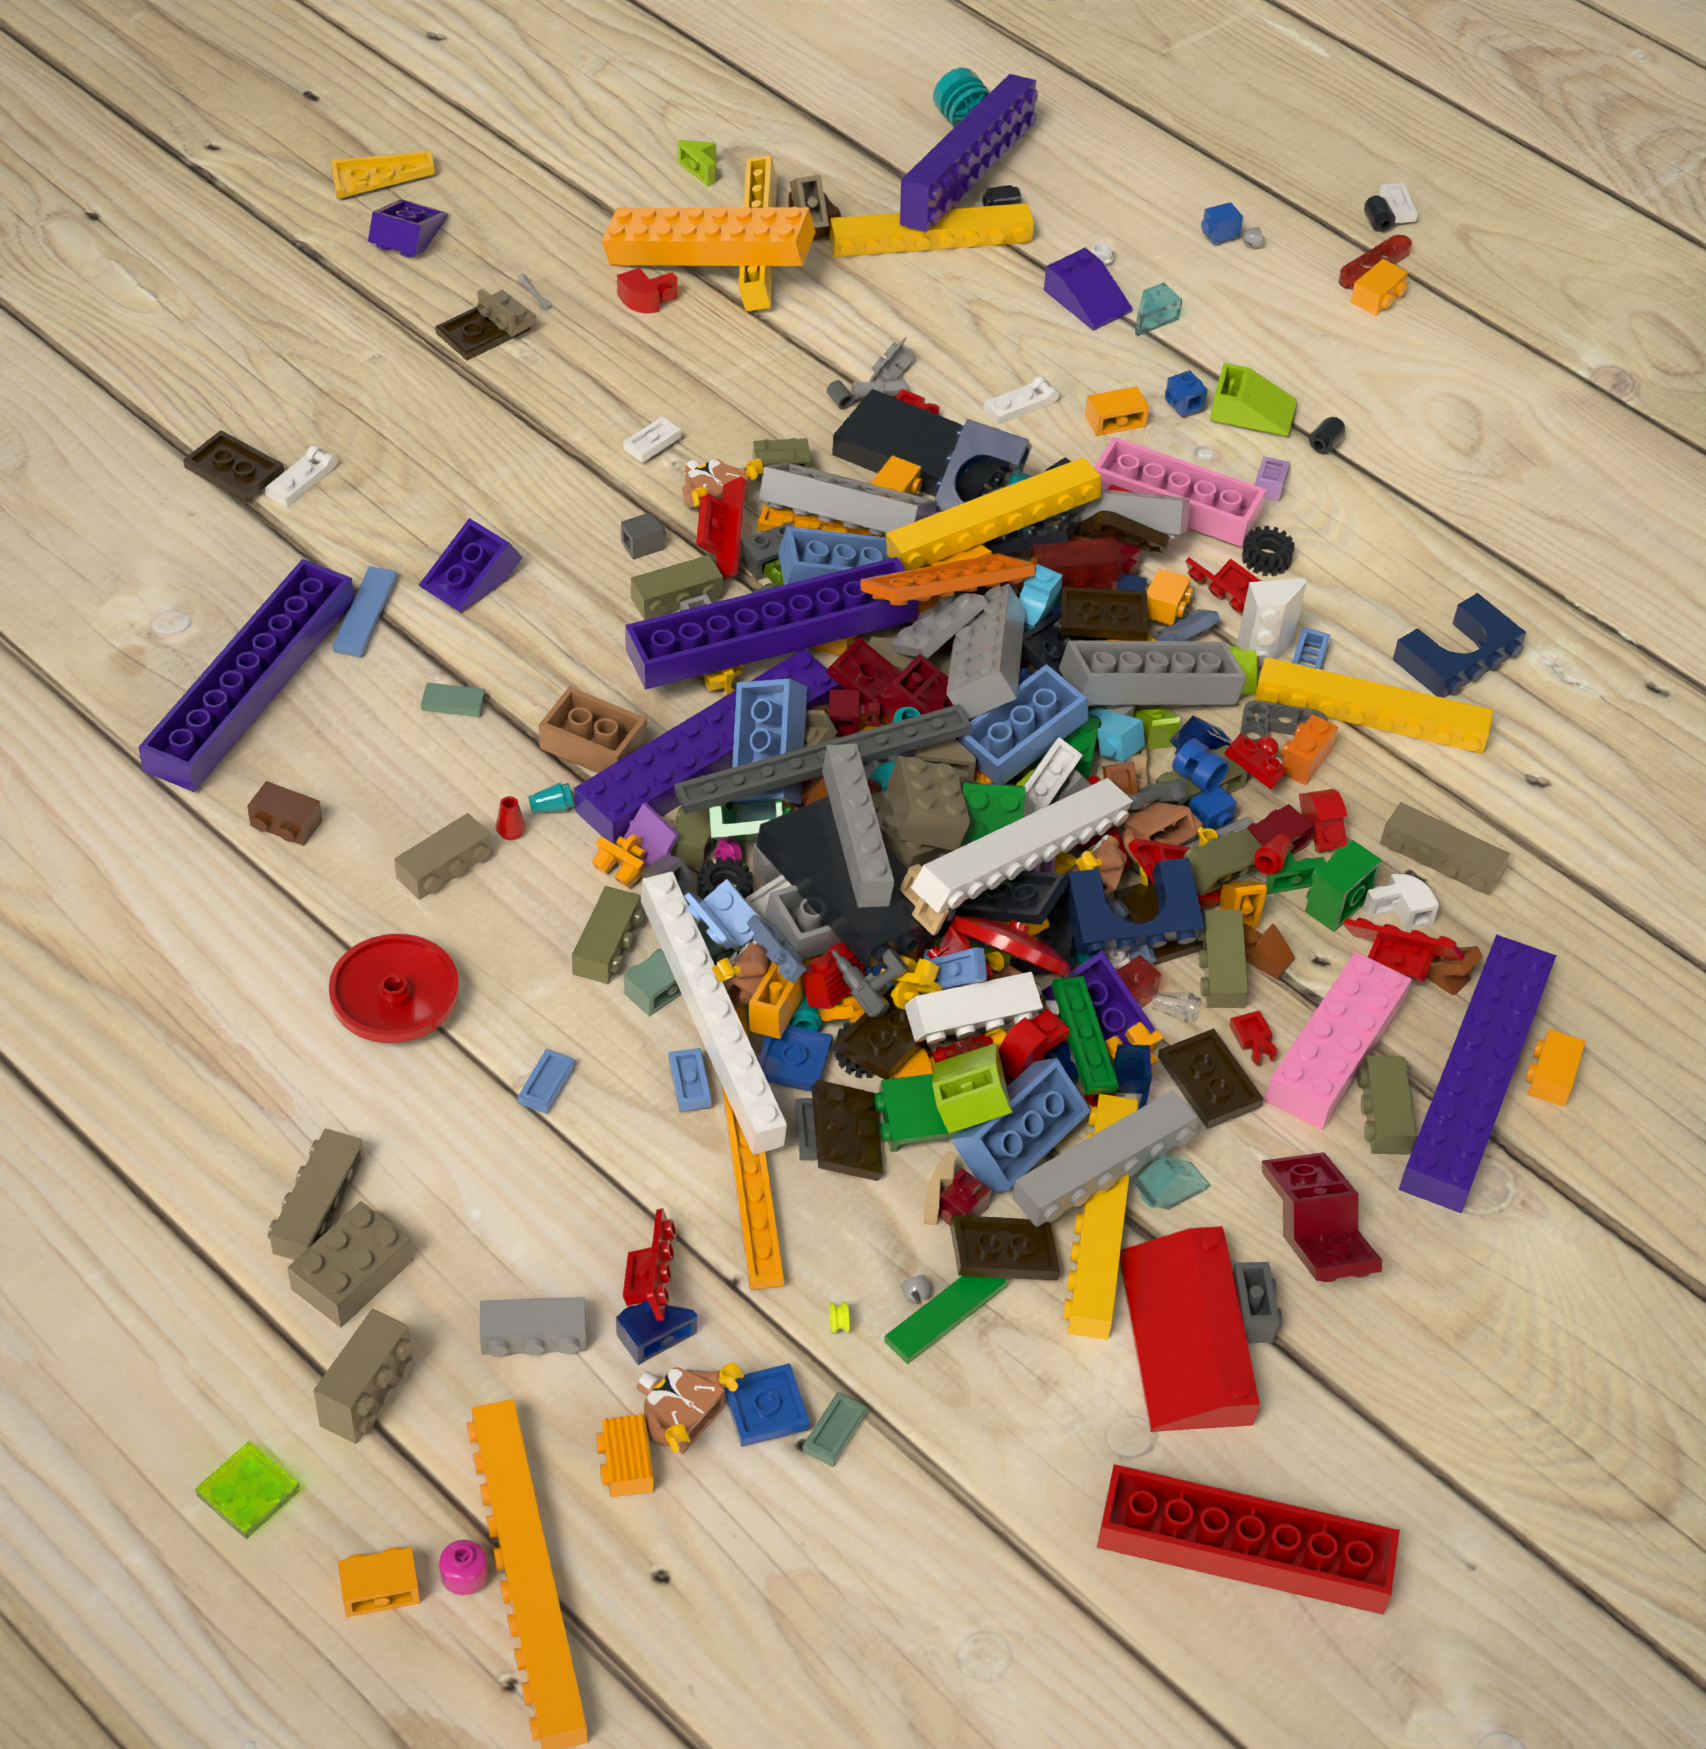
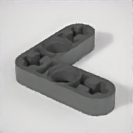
[1240,700,1328,743]

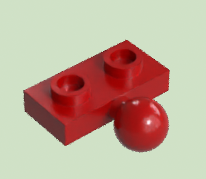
[1224,733,1288,790]

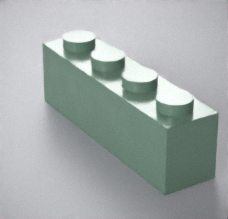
[624,920,737,1017]

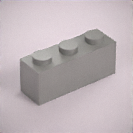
[480,1297,586,1357]

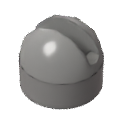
[1243,227,1262,248]
[900,1275,931,1304]

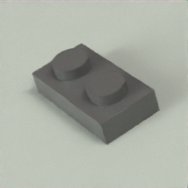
[795,1098,817,1160]

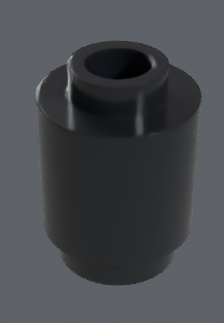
[982,185,1021,207]
[1364,195,1396,232]
[1309,417,1345,454]

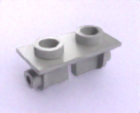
[869,337,914,382]

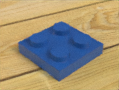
[758,1025,833,1092]
[723,1363,810,1447]

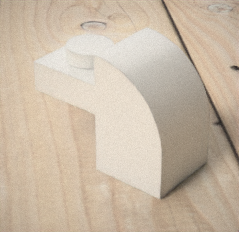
[1363,874,1439,931]

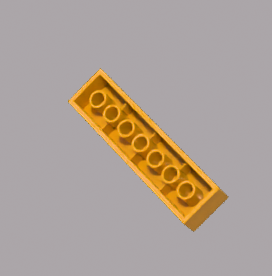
[602,207,815,266]

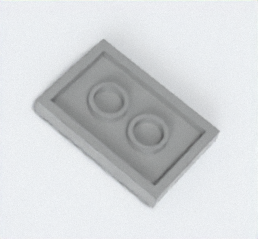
[891,591,988,659]

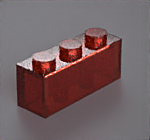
[1030,537,1123,587]

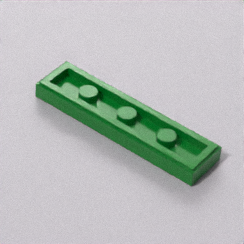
[1051,976,1119,1095]
[884,1276,1008,1364]

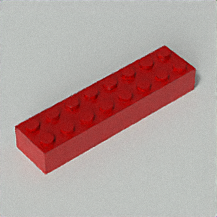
[1096,1464,1400,1615]

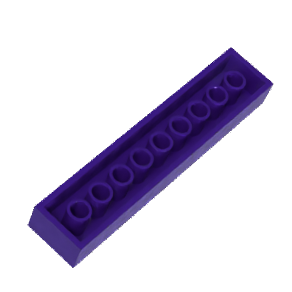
[900,74,1038,232]
[625,557,919,690]
[138,559,354,792]
[575,649,842,845]
[1398,934,1557,1213]

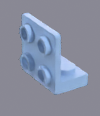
[684,879,760,951]

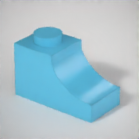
[1018,564,1063,631]
[1088,707,1145,762]

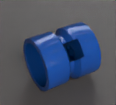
[1172,738,1230,794]

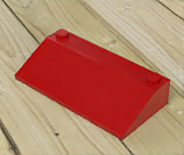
[1119,1226,1260,1432]

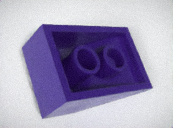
[368,199,448,257]
[1044,248,1133,331]
[419,518,523,613]
[1041,951,1155,1047]

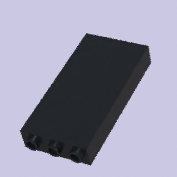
[832,389,1014,503]
[756,796,948,969]

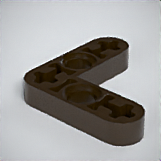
[1073,510,1170,555]

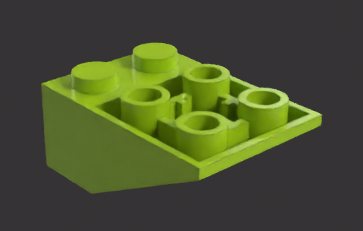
[1210,362,1297,436]
[932,1043,1012,1134]

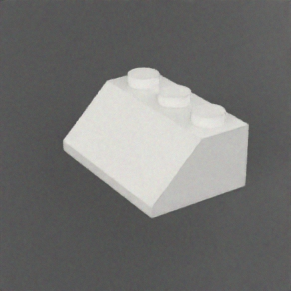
[1237,578,1307,667]

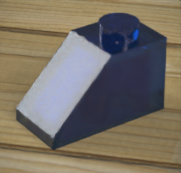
[1170,715,1233,755]
[616,1301,697,1365]

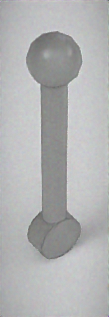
[518,274,550,310]

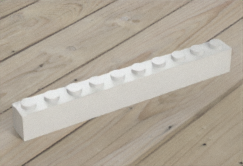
[911,778,1133,913]
[641,871,787,1155]

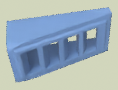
[1292,627,1331,669]

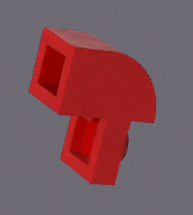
[617,268,677,313]
[1299,789,1347,852]
[999,1009,1070,1080]

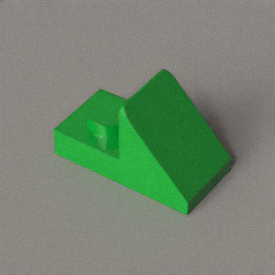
[1265,849,1326,895]

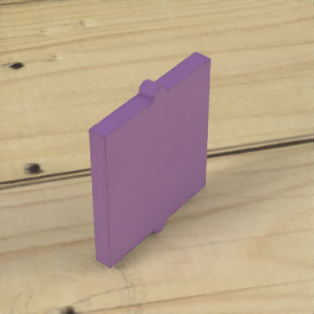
[624,803,680,868]

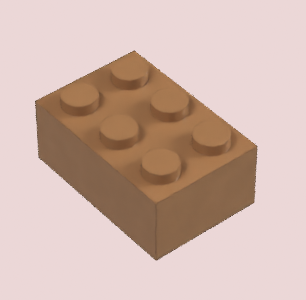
[539,686,647,773]

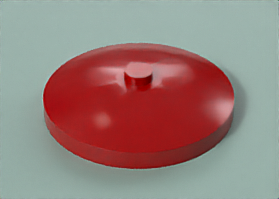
[949,916,1072,978]
[329,934,459,1043]

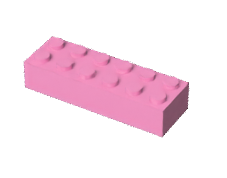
[1094,437,1266,547]
[1265,951,1412,1130]

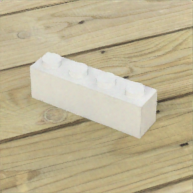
[904,972,1043,1044]

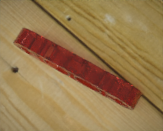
[1338,235,1412,289]

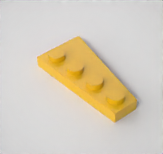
[331,151,435,199]

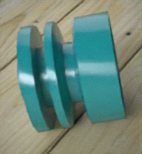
[933,67,990,128]

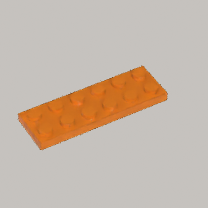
[861,553,1035,606]

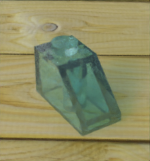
[1135,282,1182,336]
[1134,1155,1211,1210]

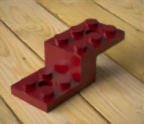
[826,637,977,740]
[1262,1152,1382,1282]

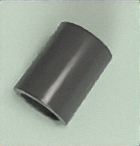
[827,380,855,410]

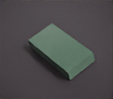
[421,682,485,717]
[802,1392,868,1467]

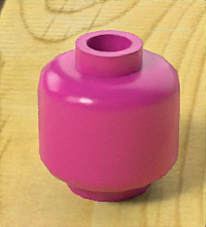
[439,1539,488,1596]

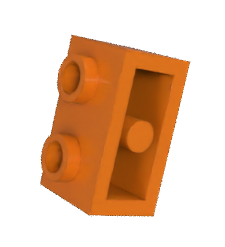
[1280,714,1338,786]

